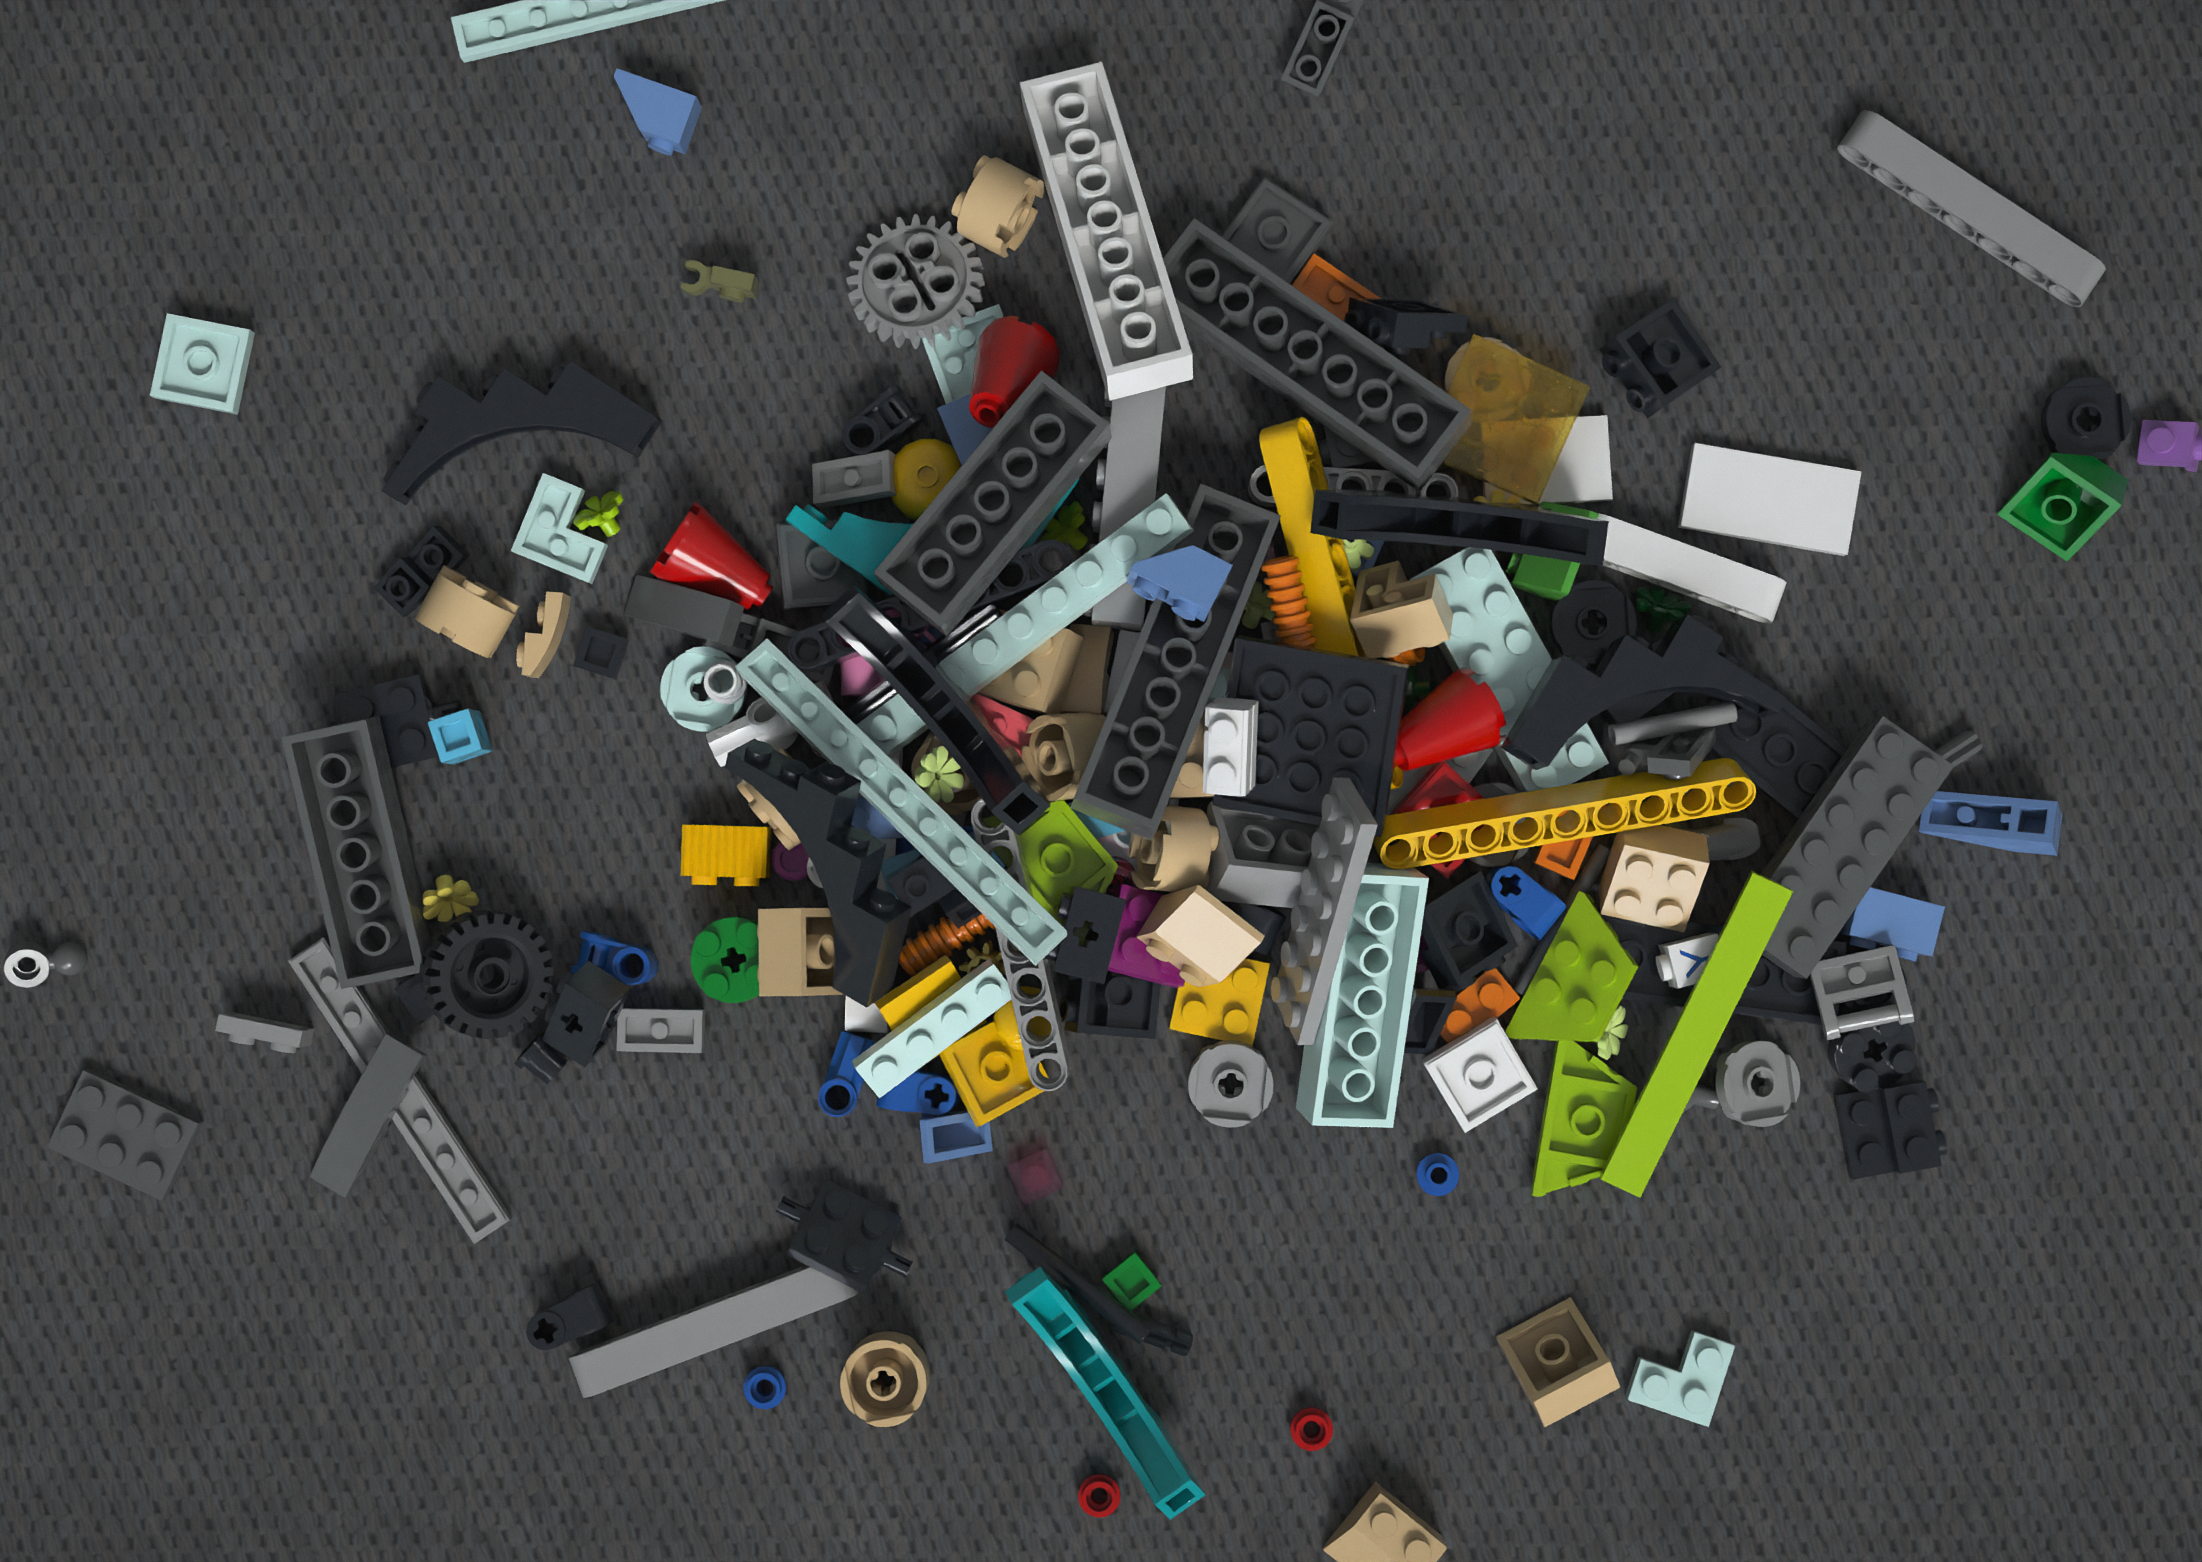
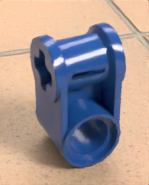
[1485,866,1567,940]
[571,930,658,985]
[876,1069,961,1115]

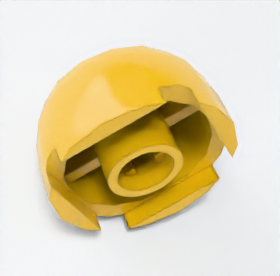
[891,439,962,521]

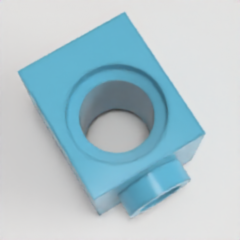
[428,708,493,765]

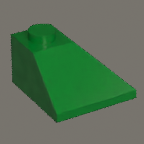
[1997,453,2129,561]

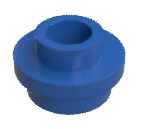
[1416,1153,1459,1196]
[743,1365,787,1409]

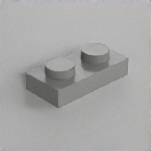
[812,450,897,509]
[617,1008,705,1053]
[215,1012,314,1053]

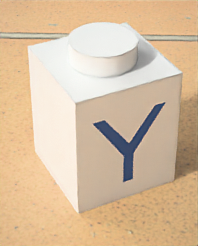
[1656,933,1718,988]

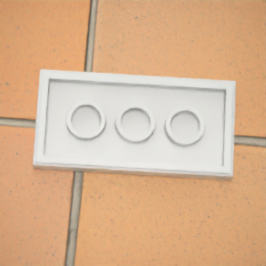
[1678,443,1861,556]

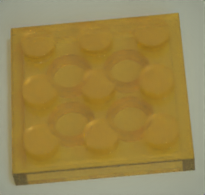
[1442,334,1590,505]

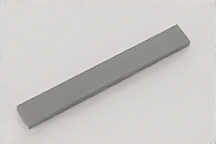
[288,937,512,1244]

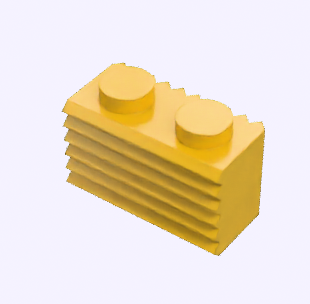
[680,825,772,886]

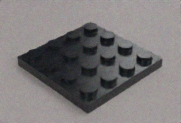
[1213,635,1410,837]

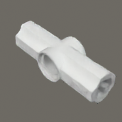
[706,681,835,767]

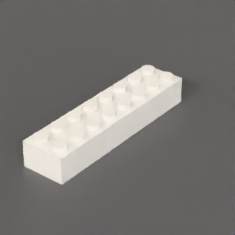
[1020,62,1193,401]

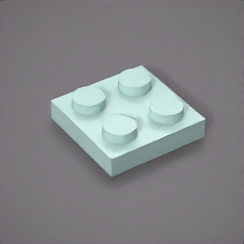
[150,313,255,415]

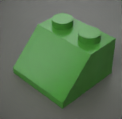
[1505,501,1599,603]

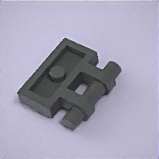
[1618,727,1716,779]

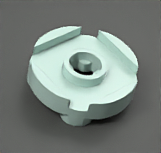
[660,646,747,732]

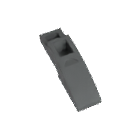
[1281,0,1365,98]

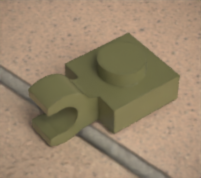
[680,260,760,303]

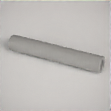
[1608,702,1737,746]

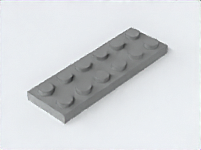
[1271,777,1378,1045]

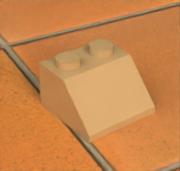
[1137,885,1265,987]
[1496,1297,1620,1427]
[1322,1482,1448,1562]

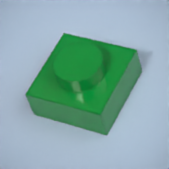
[1102,1250,1162,1311]

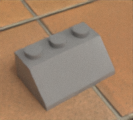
[1206,802,1320,908]

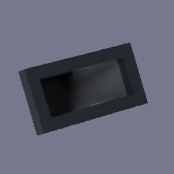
[1404,987,1457,1054]

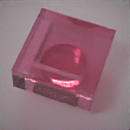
[1007,1148,1063,1205]

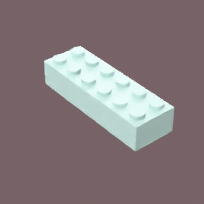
[1409,547,1609,793]
[1296,863,1429,1128]

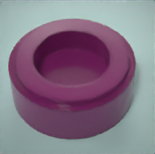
[772,842,809,881]

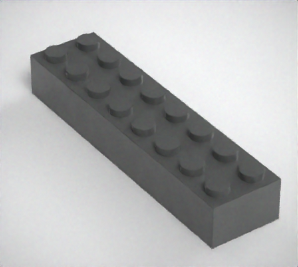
[1163,218,1471,492]
[1070,484,1281,840]

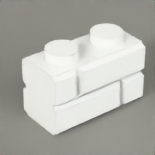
[1203,697,1258,797]

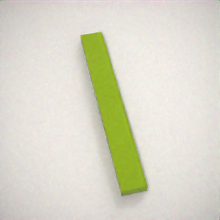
[1600,870,1793,1198]

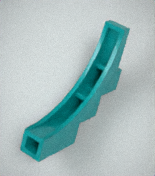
[1005,1266,1206,1520]

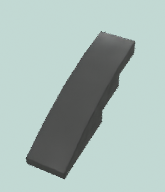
[309,1032,427,1198]

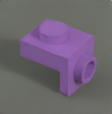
[2137,420,2202,472]

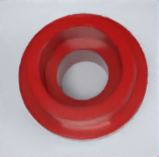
[1290,1407,1333,1451]
[1078,1473,1121,1518]

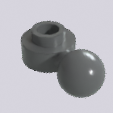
[4,942,88,988]

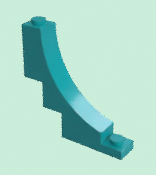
[785,479,1080,595]

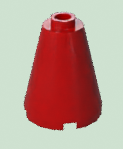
[969,316,1060,428]
[649,502,773,610]
[1394,667,1506,771]

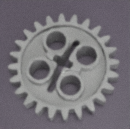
[846,214,985,349]

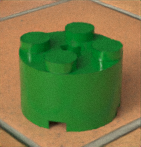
[691,916,759,1003]

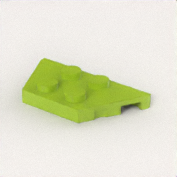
[971,800,1118,946]
[1505,890,1639,1042]
[1530,1040,1637,1197]

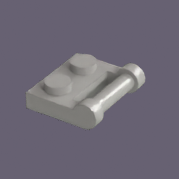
[1810,945,1914,1040]

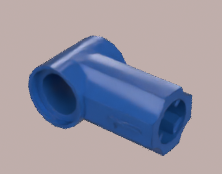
[818,1030,877,1117]

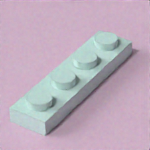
[852,958,1011,1098]

